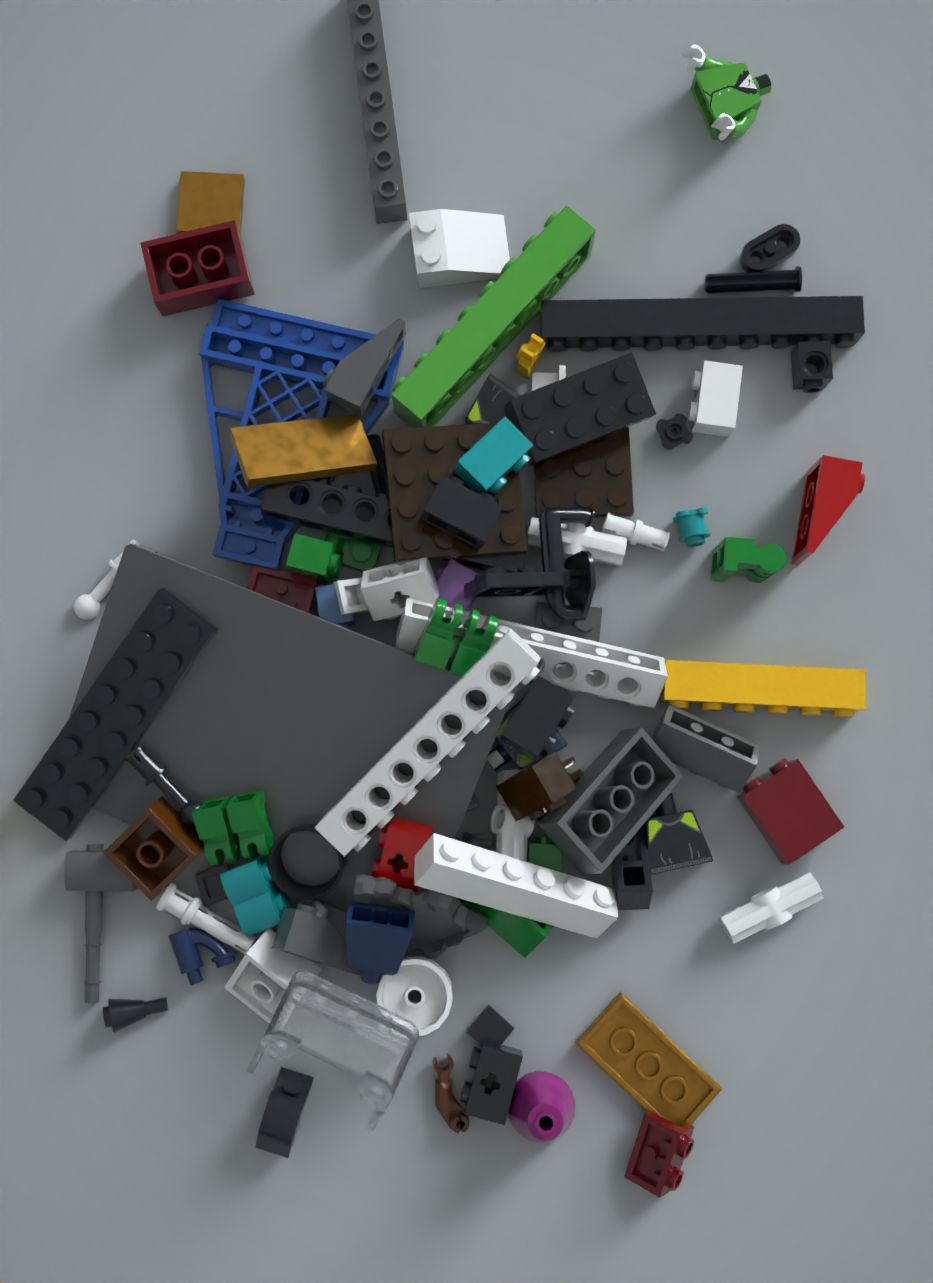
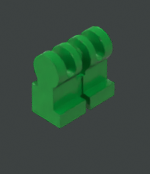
[711,537,786,583]
[414,597,498,676]
[192,790,274,866]

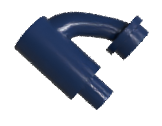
[168,927,237,985]

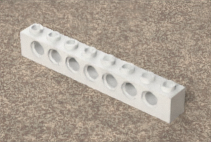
[395,597,668,708]
[315,628,541,857]

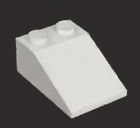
[409,209,510,289]

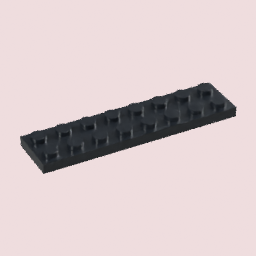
[13,588,218,841]

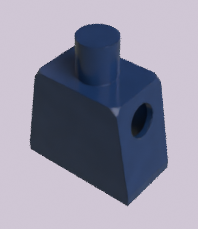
[345,901,415,984]

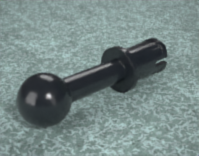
[126,745,205,827]

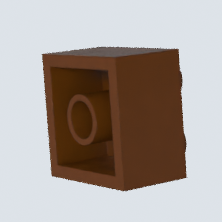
[103,796,204,901]

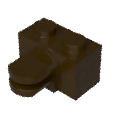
[496,752,583,822]

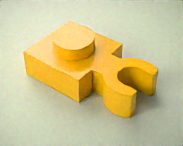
[515,333,546,379]

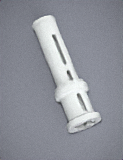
[156,883,257,955]

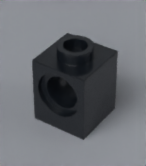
[791,341,833,393]

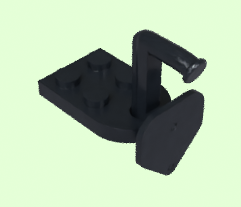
[464,508,596,621]

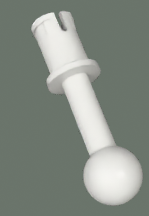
[74,539,143,620]

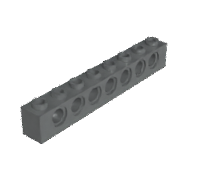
[347,0,408,224]

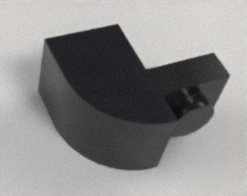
[255,1067,314,1158]

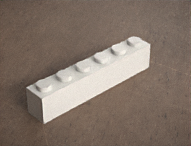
[414,833,618,939]

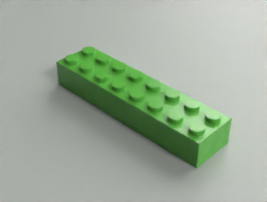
[392,205,596,428]

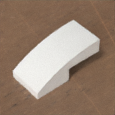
[334,577,370,615]

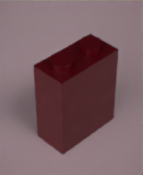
[737,758,845,865]

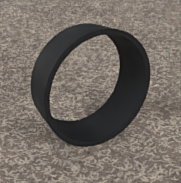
[269,824,344,900]

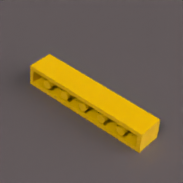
[660,660,866,718]

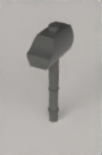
[64,844,139,1003]

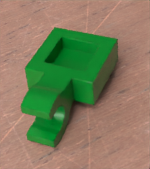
[324,532,383,572]

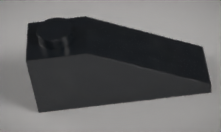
[611,824,653,910]

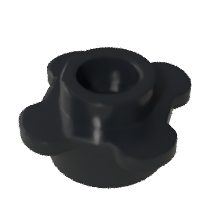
[656,414,693,450]

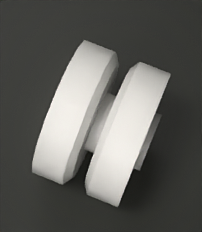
[376,955,453,1037]

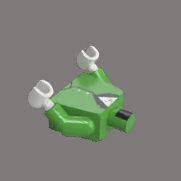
[682,45,772,141]

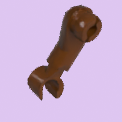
[432,1053,469,1133]

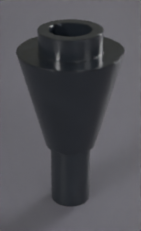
[103,997,168,1033]

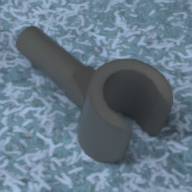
[462,832,493,851]

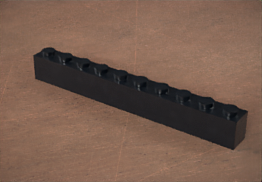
[539,296,865,352]

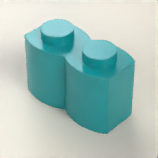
[220,855,291,937]

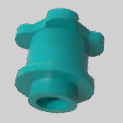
[672,508,711,547]

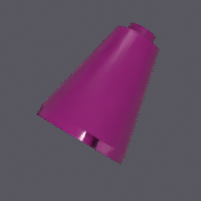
[508,1071,575,1142]

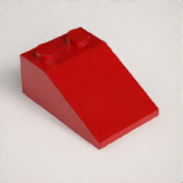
[791,455,865,566]

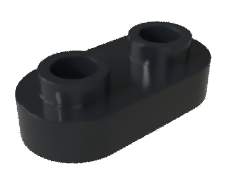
[740,224,800,272]

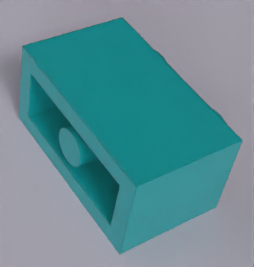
[453,417,533,495]

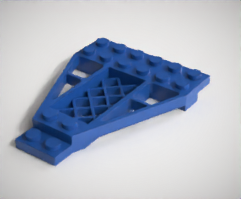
[199,299,404,570]

